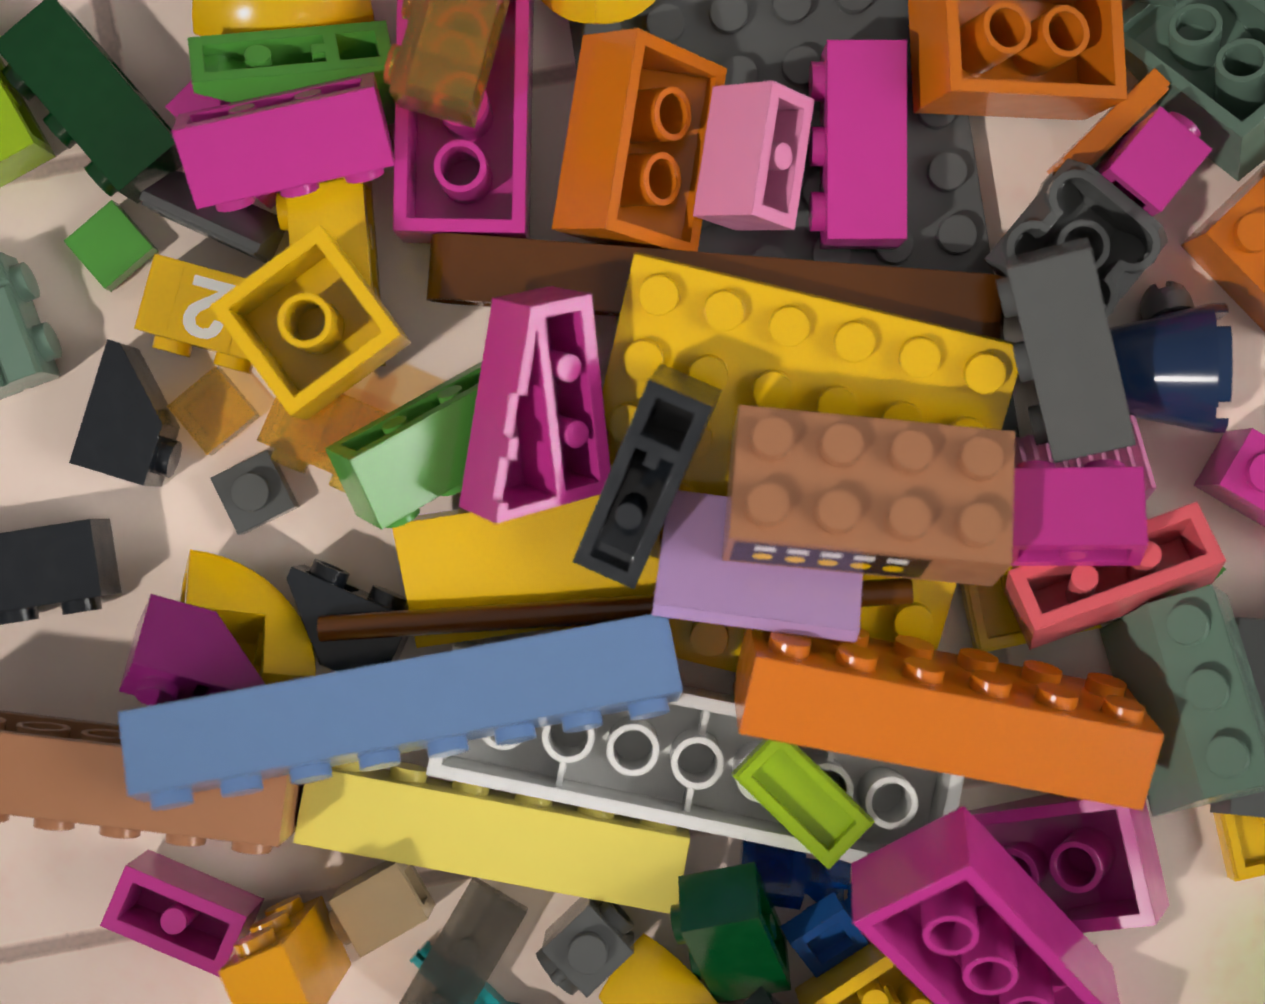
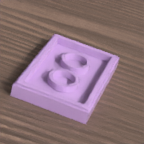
[652,490,863,643]

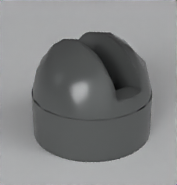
[1140,281,1195,320]

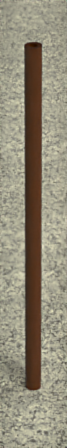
[317,578,913,642]

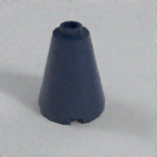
[1110,303,1233,433]

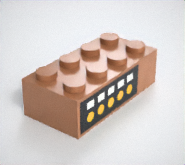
[722,405,1015,586]

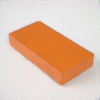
[1046,68,1171,175]

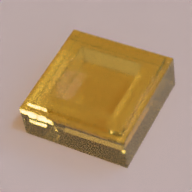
[167,366,260,456]

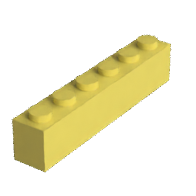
[293,762,691,914]

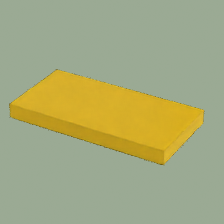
[392,495,662,648]

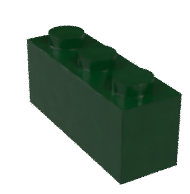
[0,0,182,204]

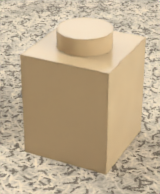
[328,861,436,958]

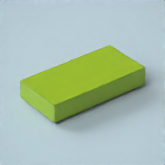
[731,739,875,870]

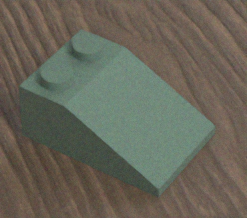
[1123,0,1265,181]

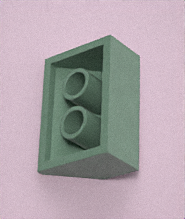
[1099,584,1265,817]

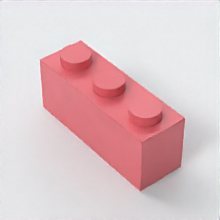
[1004,502,1226,650]

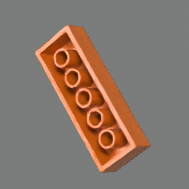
[733,628,1164,811]

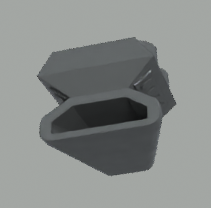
[985,158,1169,317]

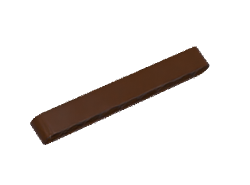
[426,233,1005,339]

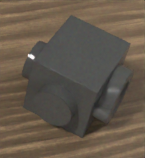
[536,897,634,998]

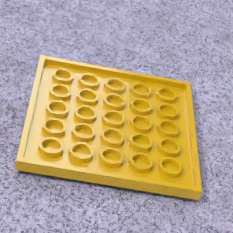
[552,252,1018,672]

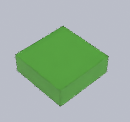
[64,200,159,292]

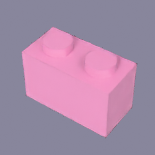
[693,81,815,231]

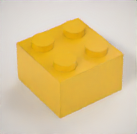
[209,225,412,421]

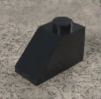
[69,339,182,487]

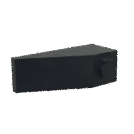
[572,364,722,589]

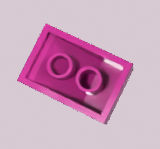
[969,793,1170,933]

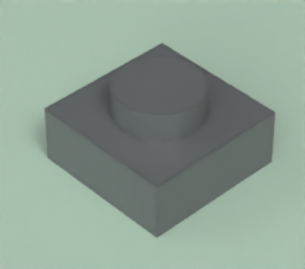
[210,450,300,535]

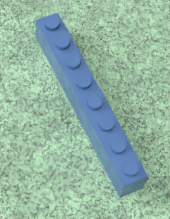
[118,614,683,811]

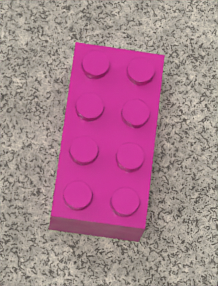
[393,0,534,244]
[851,806,1120,1004]

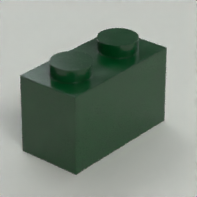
[670,862,791,1003]

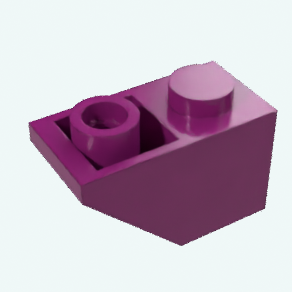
[119,594,266,706]

